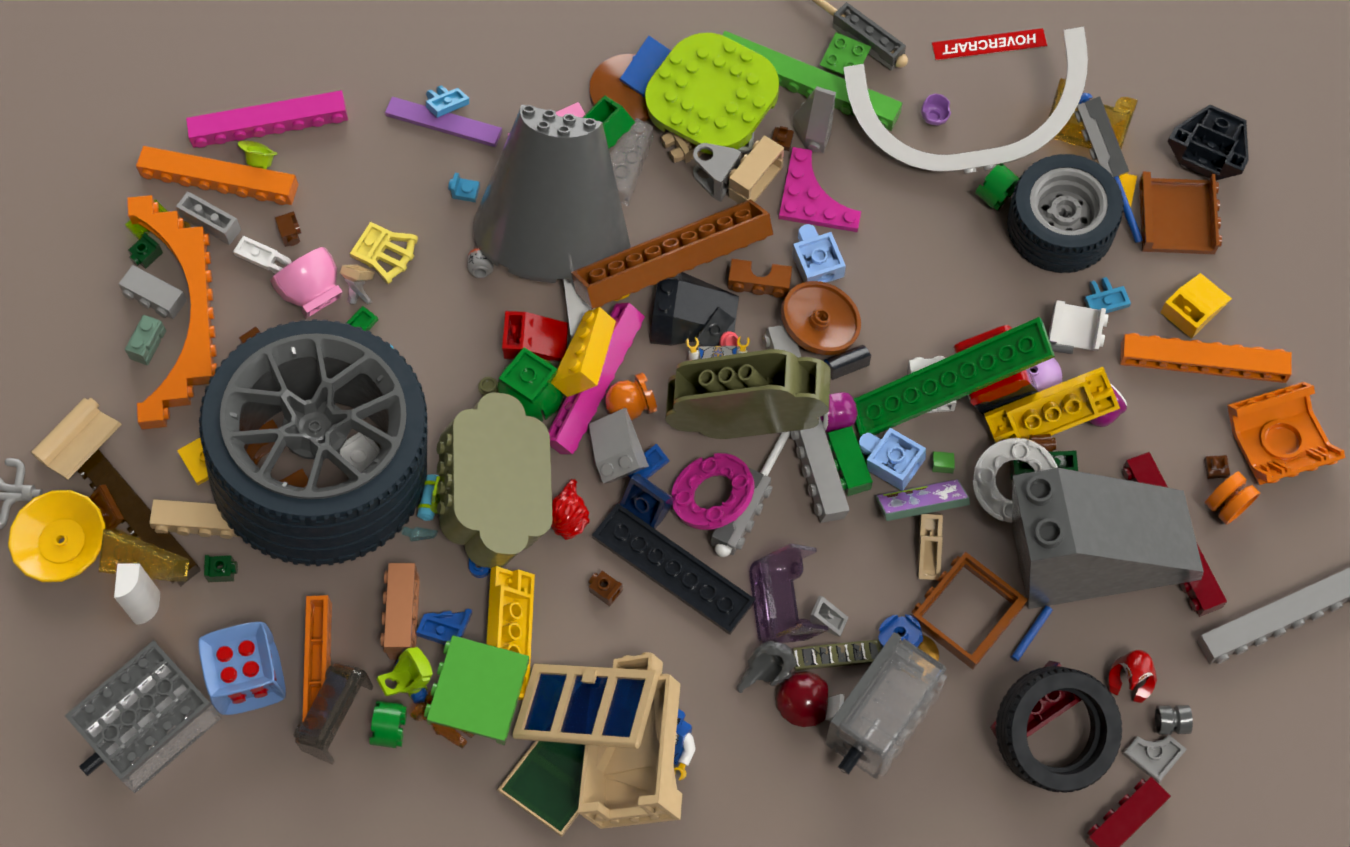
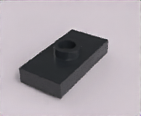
[694,307,735,346]

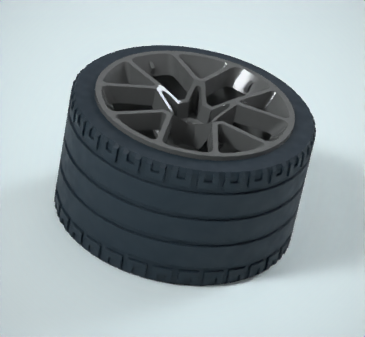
[199,319,428,566]

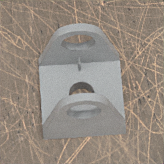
[693,143,741,202]

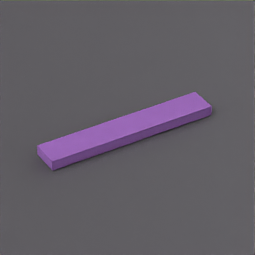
[385,97,502,147]

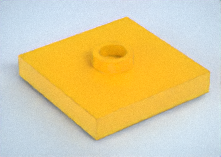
[177,438,209,486]

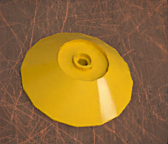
[8,490,106,582]

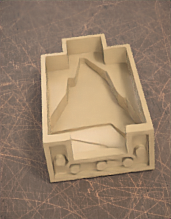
[578,652,682,829]

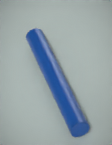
[1011,605,1053,662]

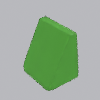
[932,451,955,473]

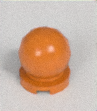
[606,372,657,421]

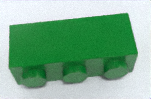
[827,426,873,497]

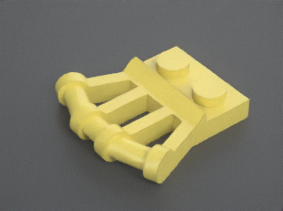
[350,222,418,284]

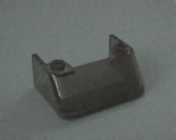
[294,663,373,765]

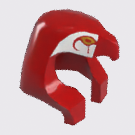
[1109,650,1157,703]

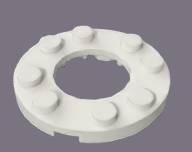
[973,438,1058,523]

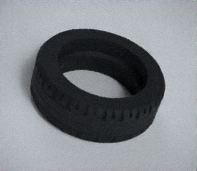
[995,666,1122,793]

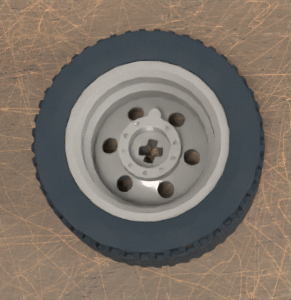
[1007,154,1124,273]

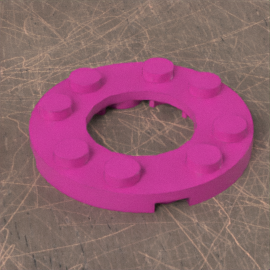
[671,453,754,530]

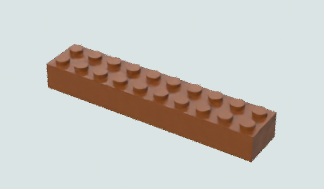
[571,199,773,309]

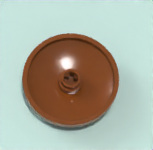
[590,54,650,124]
[781,281,861,355]

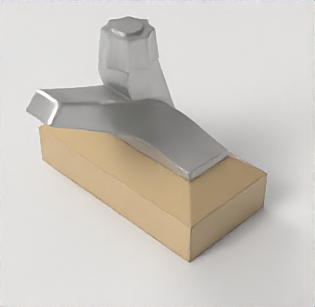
[340,264,375,304]

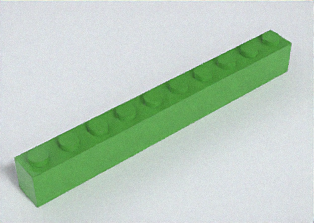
[723,31,902,131]

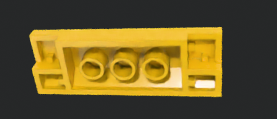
[984,367,1120,443]
[486,566,535,700]

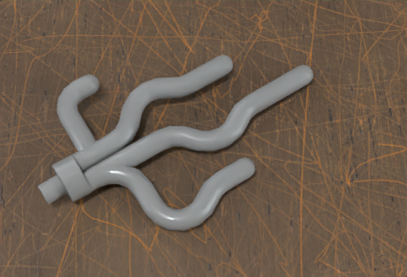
[0,458,43,530]

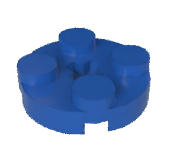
[878,615,923,652]

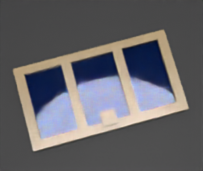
[513,664,660,749]

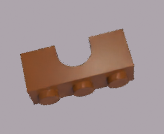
[728,259,792,298]

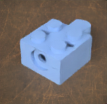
[792,224,846,283]
[859,428,926,491]

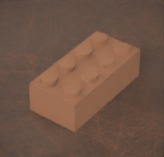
[381,563,420,660]

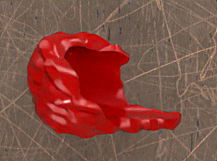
[551,479,590,540]

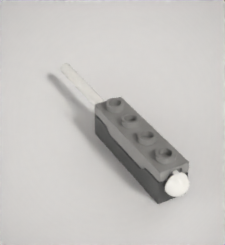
[711,431,791,557]

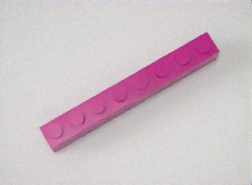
[186,90,348,148]
[548,302,645,454]

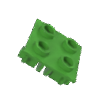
[820,32,871,76]

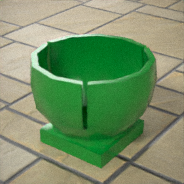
[497,347,564,422]

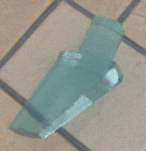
[402,527,438,542]

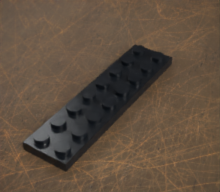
[592,503,756,635]

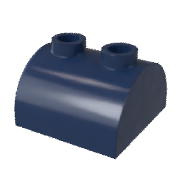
[620,474,674,529]

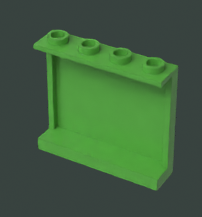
[424,635,529,745]

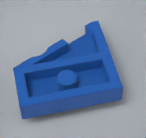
[416,609,472,645]

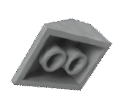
[589,408,649,483]

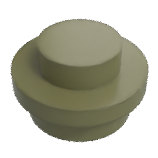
[478,377,498,396]

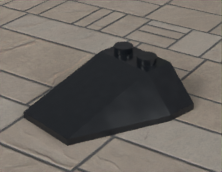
[1168,105,1249,181]
[651,272,739,346]

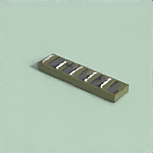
[793,639,881,671]

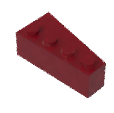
[990,660,1081,739]

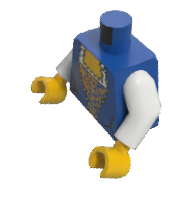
[674,709,695,780]

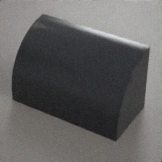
[824,345,871,380]

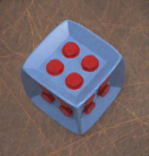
[198,622,286,715]

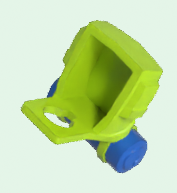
[377,647,433,704]

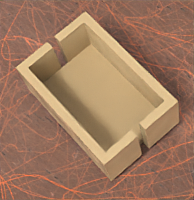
[728,135,784,204]

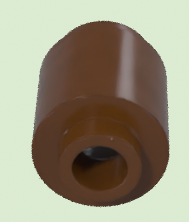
[1025,434,1056,452]

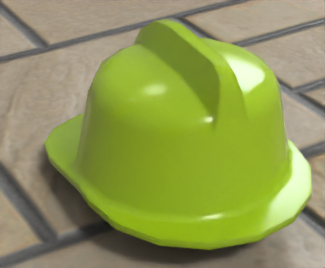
[238,140,277,169]

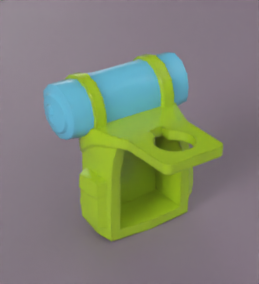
[417,474,440,521]

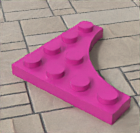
[779,147,861,232]

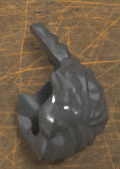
[737,641,797,693]

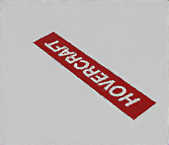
[932,28,1047,60]

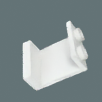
[1048,300,1108,351]

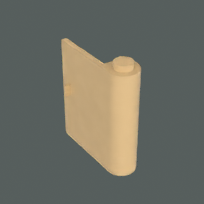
[31,398,122,480]

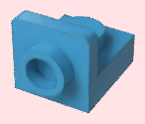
[448,172,480,203]

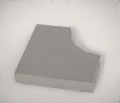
[1123,735,1187,783]

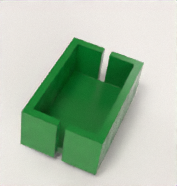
[582,95,635,149]

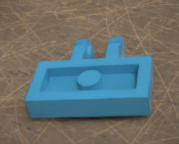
[426,85,469,117]
[1084,277,1131,314]

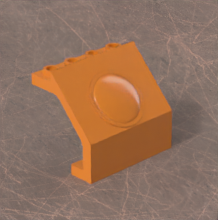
[1227,382,1345,485]

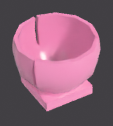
[270,247,342,318]

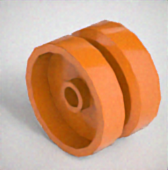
[1205,471,1261,525]

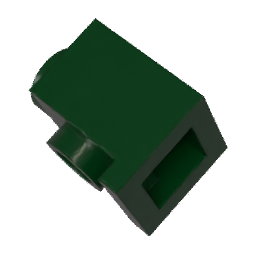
[128,232,163,269]
[204,555,238,583]

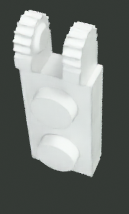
[233,236,292,274]

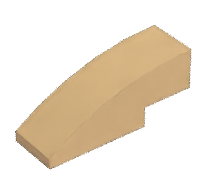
[918,513,943,580]

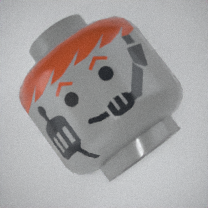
[467,248,494,278]

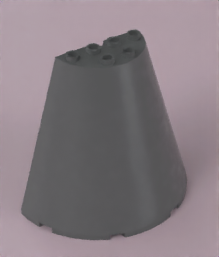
[473,105,631,283]

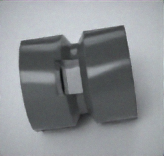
[1155,705,1193,735]

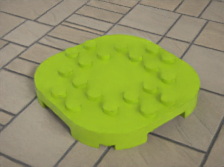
[645,33,779,154]

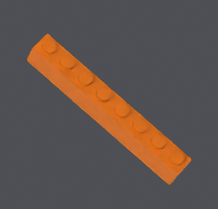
[136,146,299,205]
[1120,333,1292,383]

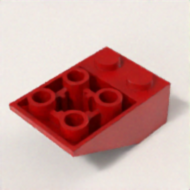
[502,311,568,361]

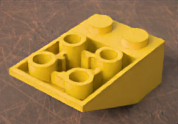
[1160,273,1232,339]

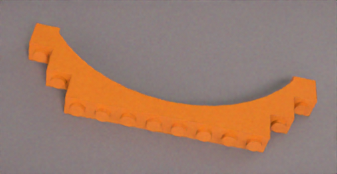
[127,195,217,430]

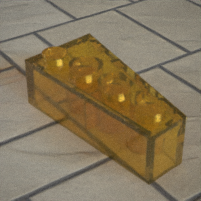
[99,529,189,581]

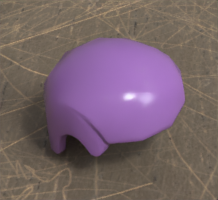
[921,93,951,126]

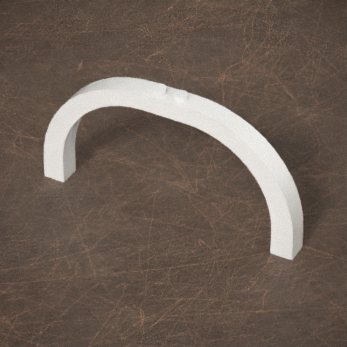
[844,27,1088,174]

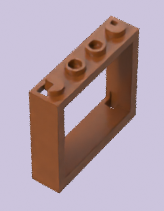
[911,552,1028,670]

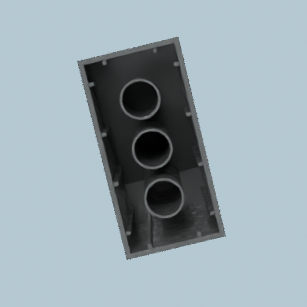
[1012,468,1204,609]

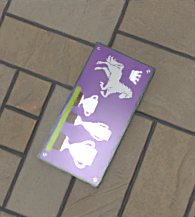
[876,479,970,521]

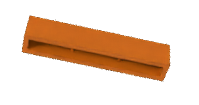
[302,595,332,730]

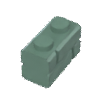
[125,315,166,365]

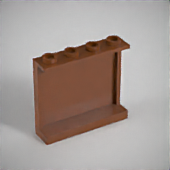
[1139,171,1222,254]

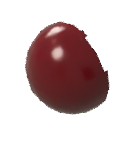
[776,672,828,727]

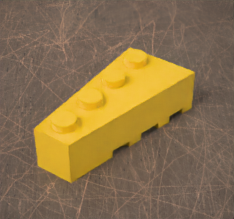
[551,307,616,397]

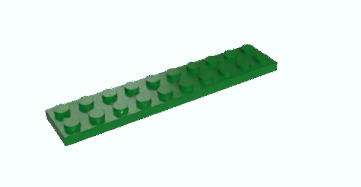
[854,317,1055,437]

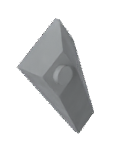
[793,87,836,153]

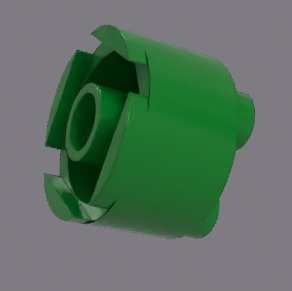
[975,163,1020,211]
[369,701,407,748]

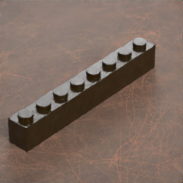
[77,449,201,587]

